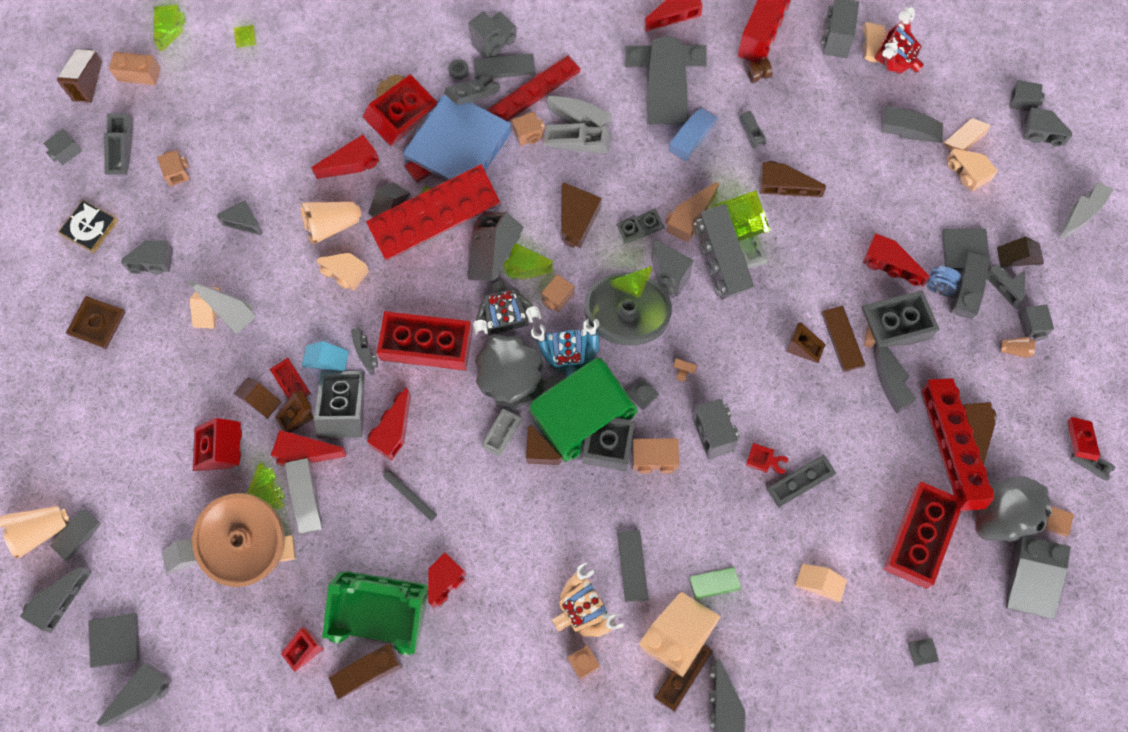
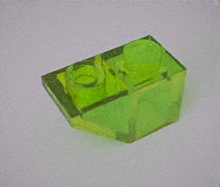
[247,462,286,511]

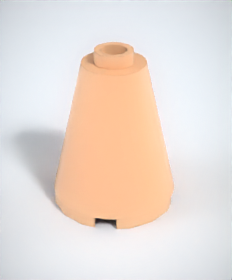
[300,202,362,245]
[0,506,70,559]

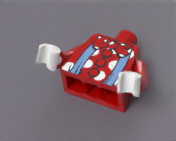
[874,8,924,74]

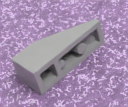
[188,280,256,334]

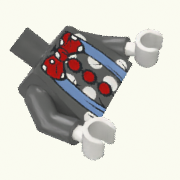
[473,282,541,336]

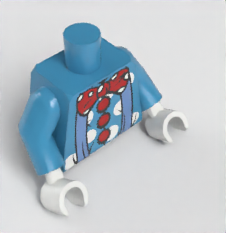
[531,319,600,378]

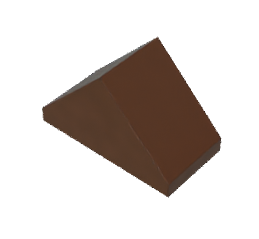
[786,322,826,363]
[234,377,282,419]
[526,425,562,465]

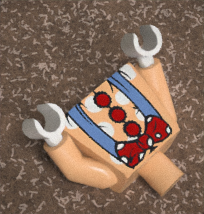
[551,563,623,637]

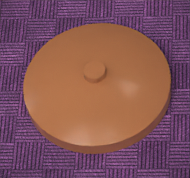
[192,493,285,587]

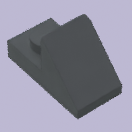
[987,264,1025,308]

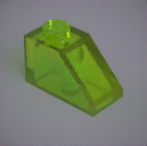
[153,4,186,51]
[503,243,554,280]

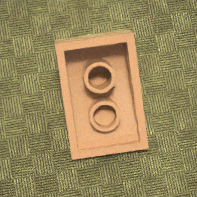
[639,592,721,677]

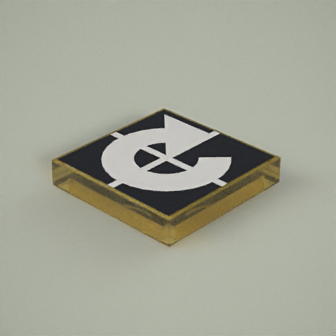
[58,200,118,254]

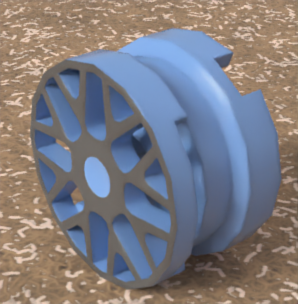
[926,266,962,297]

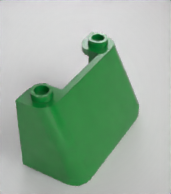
[529,358,638,463]
[322,571,428,655]

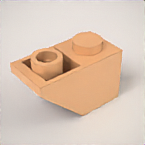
[946,149,998,192]
[316,253,369,291]

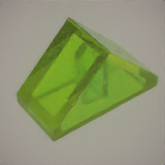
[609,266,652,299]

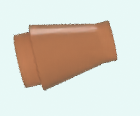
[1001,337,1035,358]

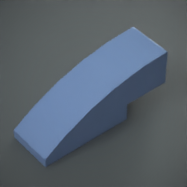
[669,108,718,162]

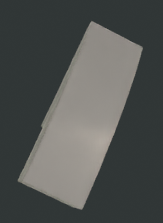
[547,96,611,128]
[543,123,612,153]
[1058,182,1114,239]
[285,459,322,534]

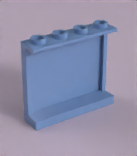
[403,95,512,181]

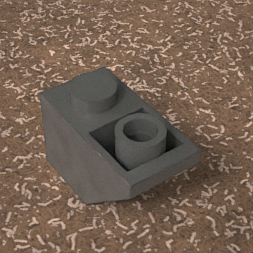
[1023,108,1072,146]
[121,240,173,275]

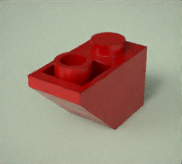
[428,552,466,608]

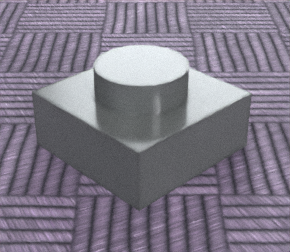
[628,379,659,410]
[908,638,939,667]

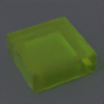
[234,24,257,48]

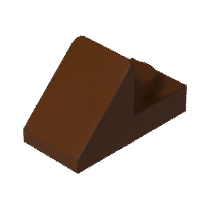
[275,391,314,433]

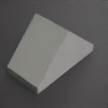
[162,539,198,574]

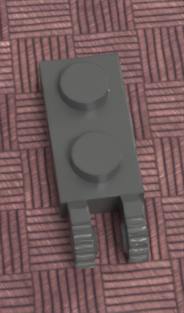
[444,75,500,106]

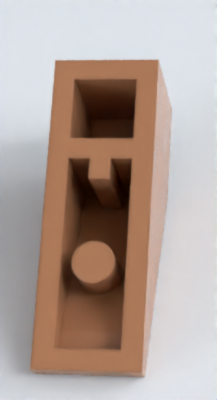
[665,182,719,243]

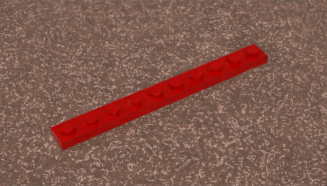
[404,55,580,183]

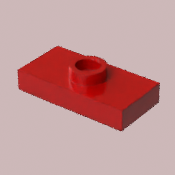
[269,358,311,400]
[1067,417,1100,461]

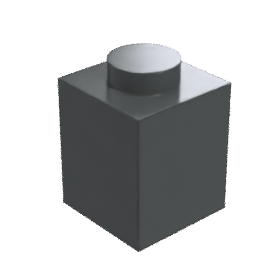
[1010,80,1045,111]
[43,129,82,166]
[1019,304,1054,341]

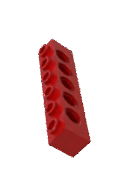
[920,378,994,511]

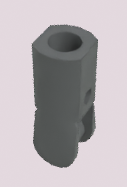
[739,111,766,149]
[1070,452,1116,481]

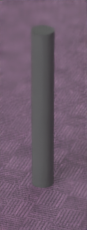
[383,470,437,521]

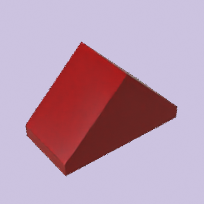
[281,627,324,672]

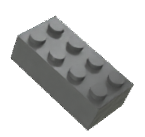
[692,204,755,300]

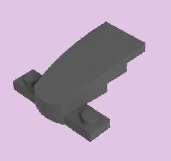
[625,36,707,125]

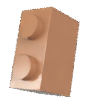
[109,51,161,85]
[633,438,679,474]

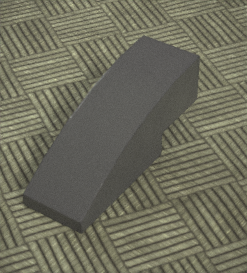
[881,106,943,143]
[104,114,133,175]
[875,347,916,413]

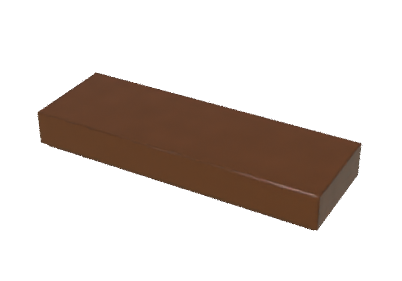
[821,306,866,373]
[654,645,713,712]

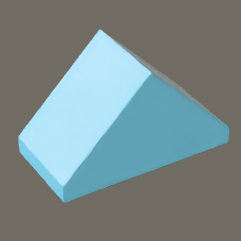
[302,341,349,371]

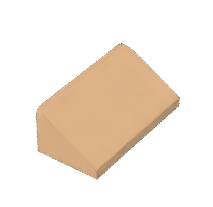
[943,118,991,151]

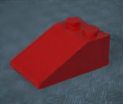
[362,74,437,146]

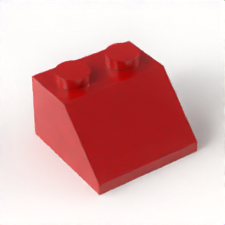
[193,418,242,471]

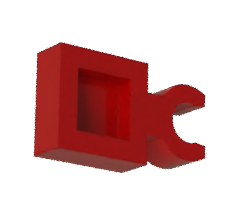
[745,443,789,475]

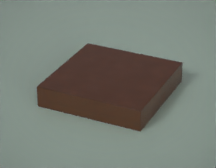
[66,296,126,349]

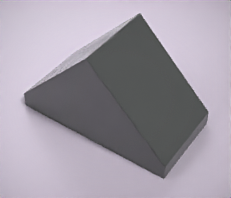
[368,182,410,217]
[217,200,262,235]

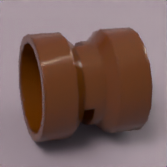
[746,58,773,83]

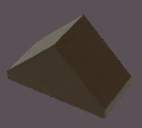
[997,236,1044,267]

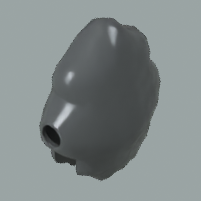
[475,334,543,409]
[971,476,1052,541]

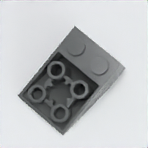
[468,212,524,281]

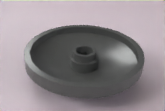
[584,273,672,345]

